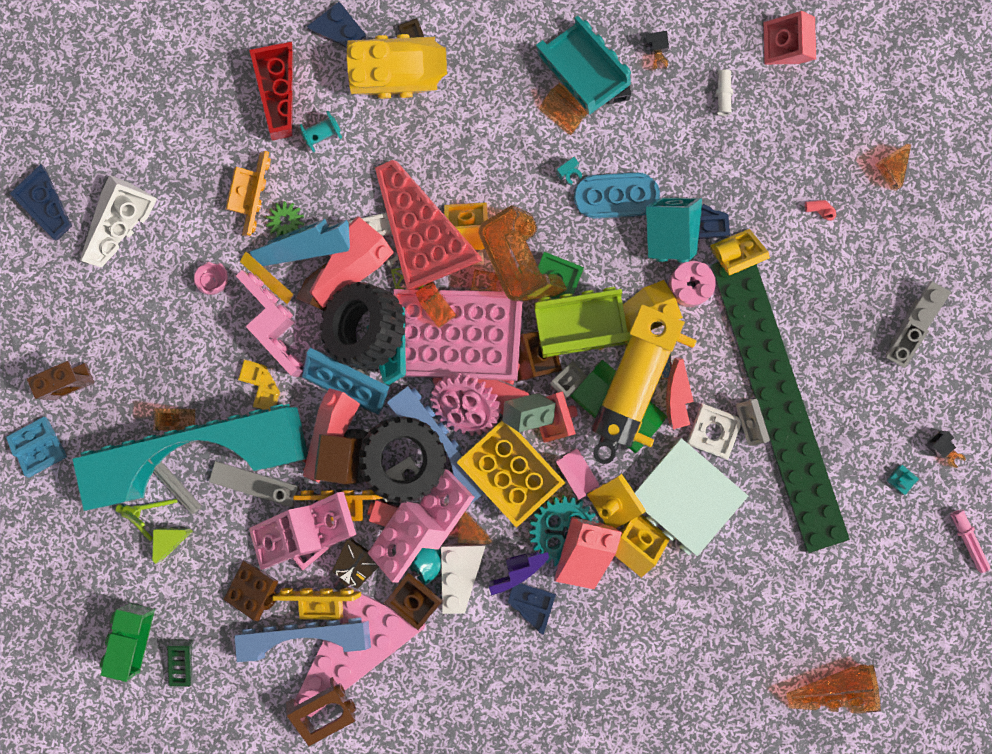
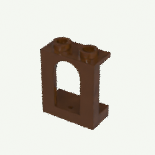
[27,361,95,400]
[286,677,357,746]

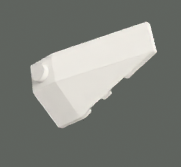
[80,175,157,268]

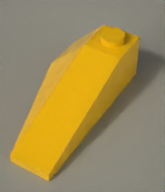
[598,280,683,350]

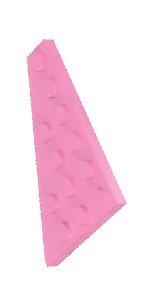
[295,587,426,717]

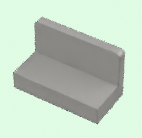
[735,398,770,446]

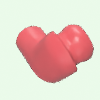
[805,200,836,221]

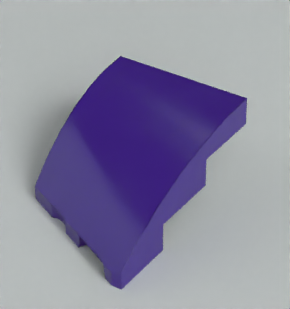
[489,552,549,596]

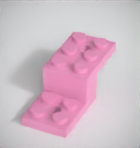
[236,270,303,377]
[368,469,475,583]
[249,492,356,570]

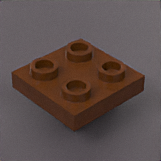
[223,560,279,621]

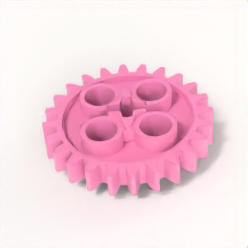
[431,373,501,436]

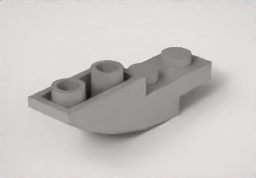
[885,281,951,368]

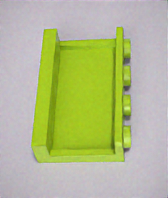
[534,287,631,358]

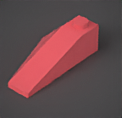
[309,216,394,308]
[303,388,360,483]

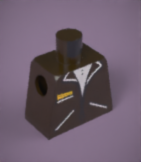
[332,538,379,591]

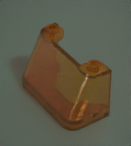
[478,205,567,302]

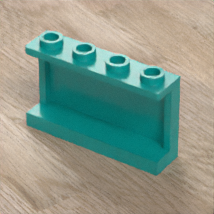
[536,15,631,115]

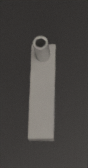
[209,461,299,507]

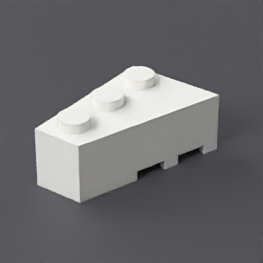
[441,543,486,614]

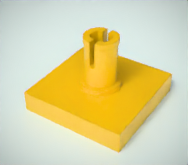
[587,474,646,528]

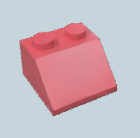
[763,11,816,65]

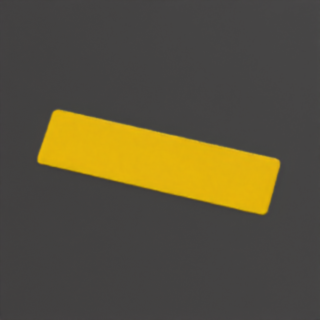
[240,252,293,305]

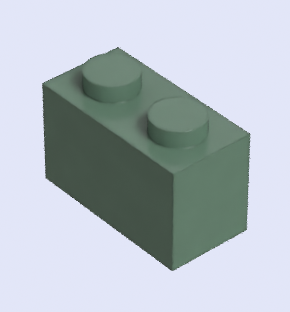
[502,393,556,432]

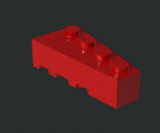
[249,41,294,141]

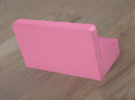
[555,449,599,499]

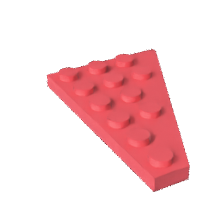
[375,160,482,290]

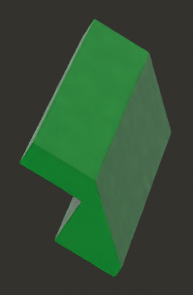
[570,359,668,454]

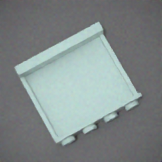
[634,438,748,556]

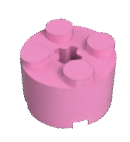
[668,261,715,307]

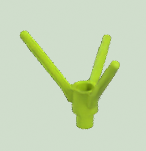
[116,499,177,541]

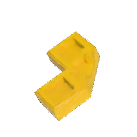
[238,359,280,411]

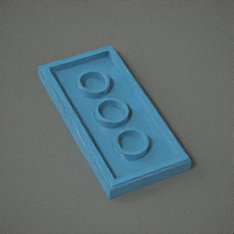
[302,348,390,415]

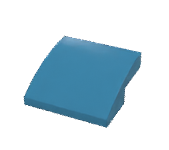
[6,417,67,478]

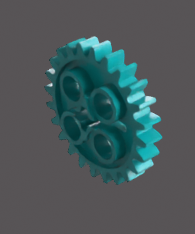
[528,495,599,566]

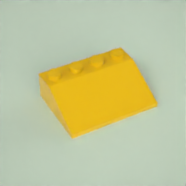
[457,421,565,528]

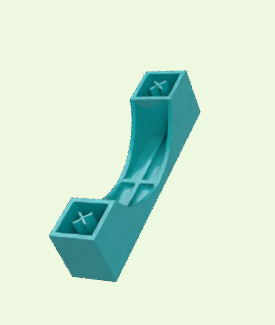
[72,404,308,511]

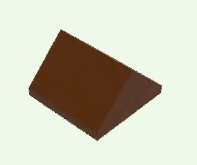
[314,434,362,484]
[385,573,443,631]

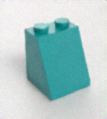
[646,197,702,263]

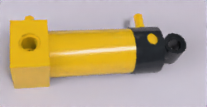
[591,305,697,464]

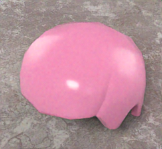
[194,262,228,295]

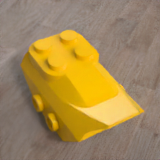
[347,34,447,99]

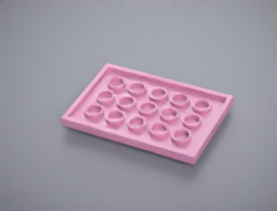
[393,289,523,381]

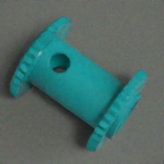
[299,111,342,152]

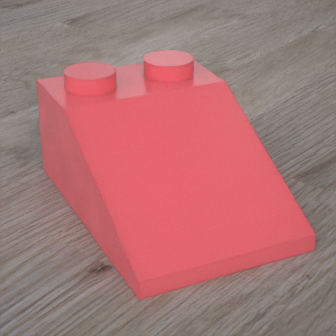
[554,517,622,589]

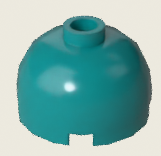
[409,548,441,585]

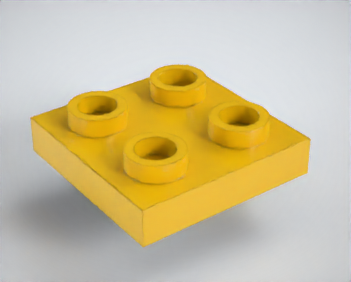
[710,229,770,275]

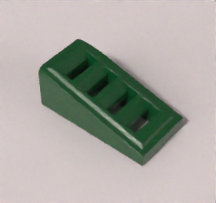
[167,639,193,687]

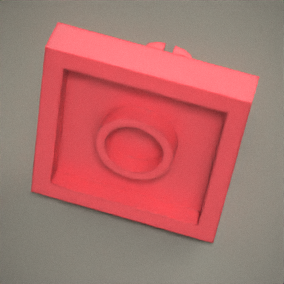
[539,391,578,443]

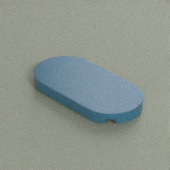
[574,173,660,219]

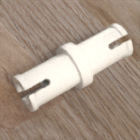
[716,70,733,116]

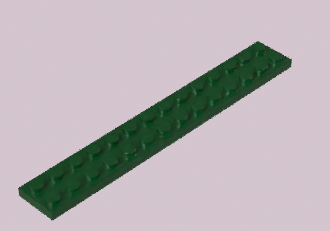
[710,262,850,553]

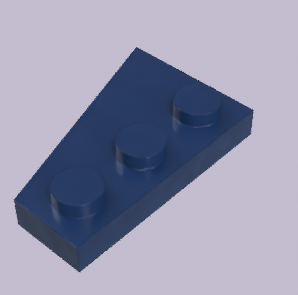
[10,164,72,241]

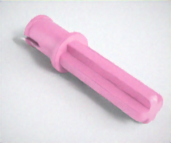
[950,509,990,573]

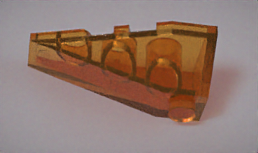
[786,664,881,714]

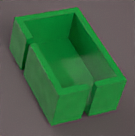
[99,603,155,682]

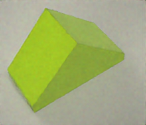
[152,528,193,564]

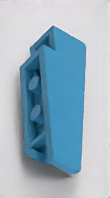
[250,219,350,266]

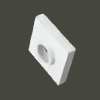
[686,403,741,460]

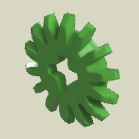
[266,201,305,237]

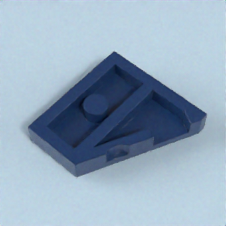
[307,1,366,48]
[684,197,730,239]
[508,583,556,635]

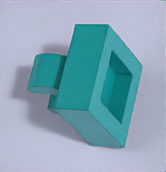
[556,157,582,186]
[886,464,919,495]

